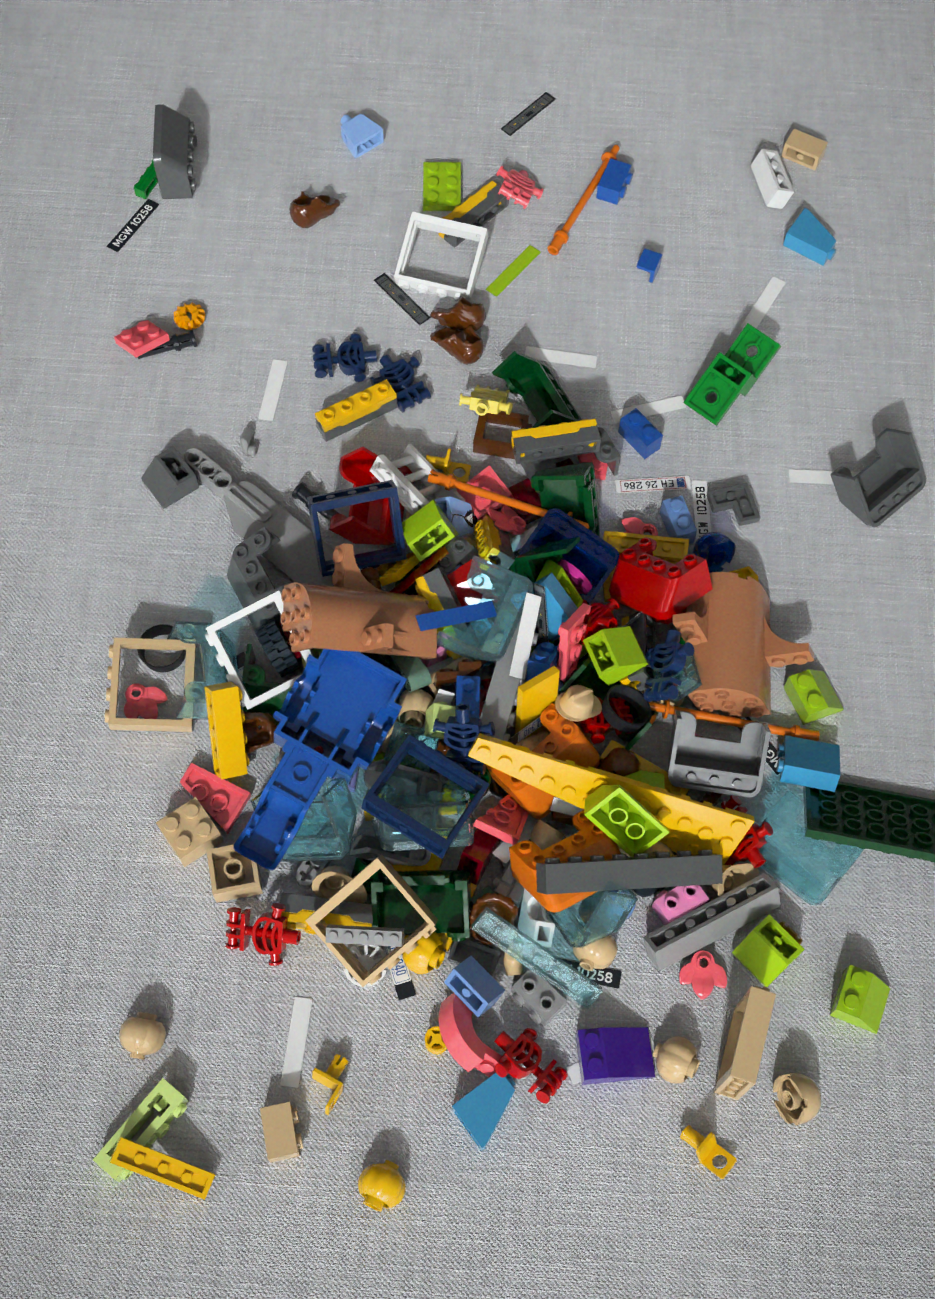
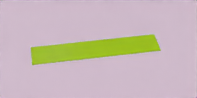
[485,245,541,297]

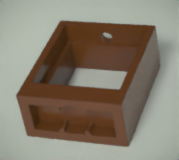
[473,411,532,459]

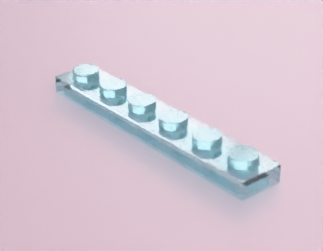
[472,907,603,1009]

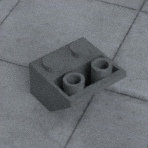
[141,446,199,509]

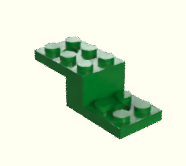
[683,323,781,426]

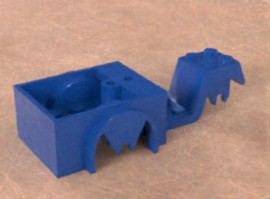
[233,649,407,871]

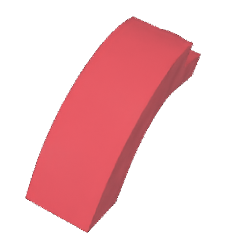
[439,992,502,1077]

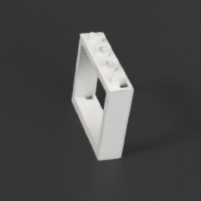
[394,212,488,301]
[205,591,315,710]

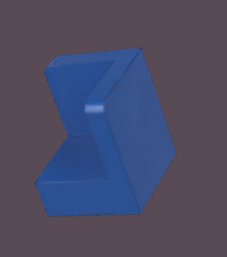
[637,248,663,283]

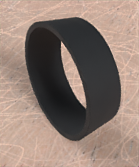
[137,624,186,673]
[602,685,651,733]

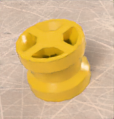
[425,1026,447,1055]

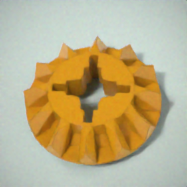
[174,301,205,330]

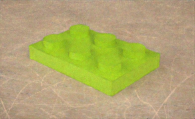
[423,162,461,211]

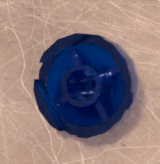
[693,532,736,573]

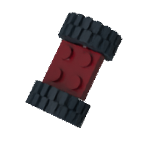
[255,585,334,678]

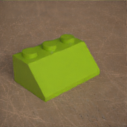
[584,785,670,857]

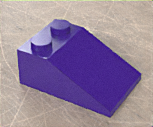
[576,1027,655,1085]

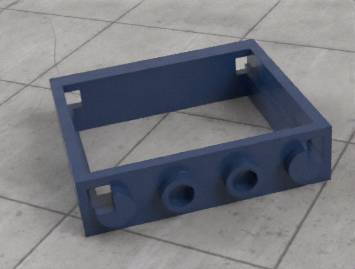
[307,480,407,577]
[361,735,489,859]

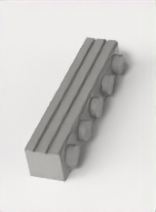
[326,924,404,947]

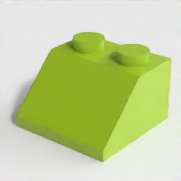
[784,669,844,725]
[830,965,890,1034]

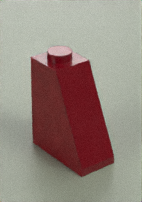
[457,828,501,886]

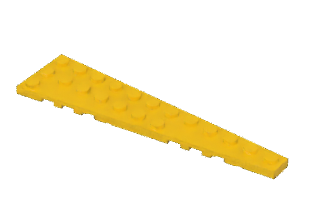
[468,733,755,865]

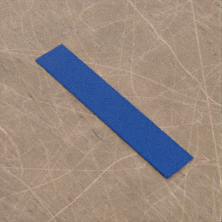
[416,601,497,631]

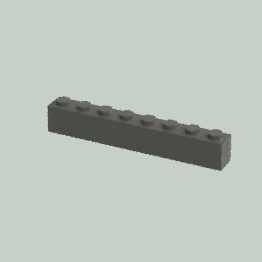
[536,849,723,894]

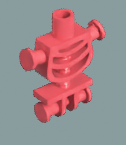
[496,166,544,209]

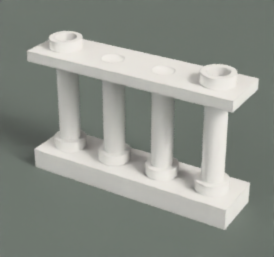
[370,444,466,515]

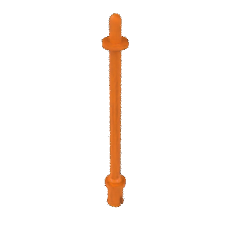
[547,145,620,255]
[428,469,589,531]
[649,699,820,741]

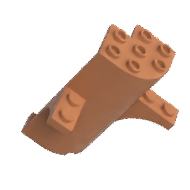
[281,543,437,660]
[673,572,814,719]

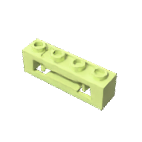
[93,1078,188,1182]

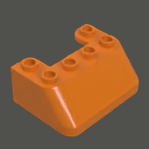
[486,703,600,819]
[509,810,621,912]

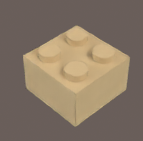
[156,797,224,867]
[206,845,263,903]

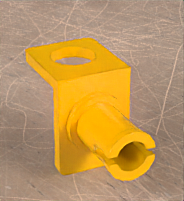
[426,449,471,483]
[312,1054,349,1115]
[680,1125,737,1179]

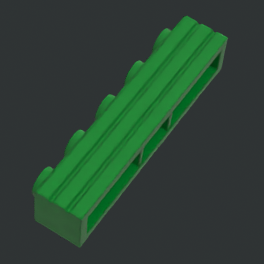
[134,160,158,199]

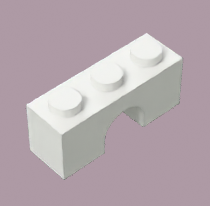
[517,888,555,947]

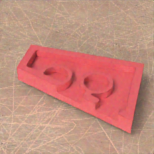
[557,603,591,683]
[180,763,251,834]
[473,794,529,845]

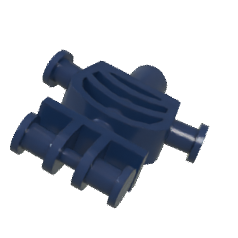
[312,334,377,382]
[370,355,431,413]
[643,630,694,702]
[433,704,495,775]

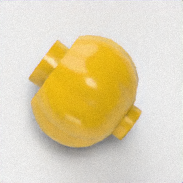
[402,932,446,974]
[358,1160,406,1212]

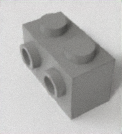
[511,967,567,1026]

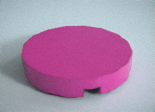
[557,559,592,595]

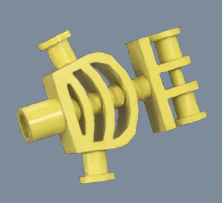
[459,384,513,415]

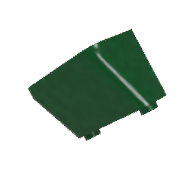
[531,462,600,555]
[371,870,471,941]

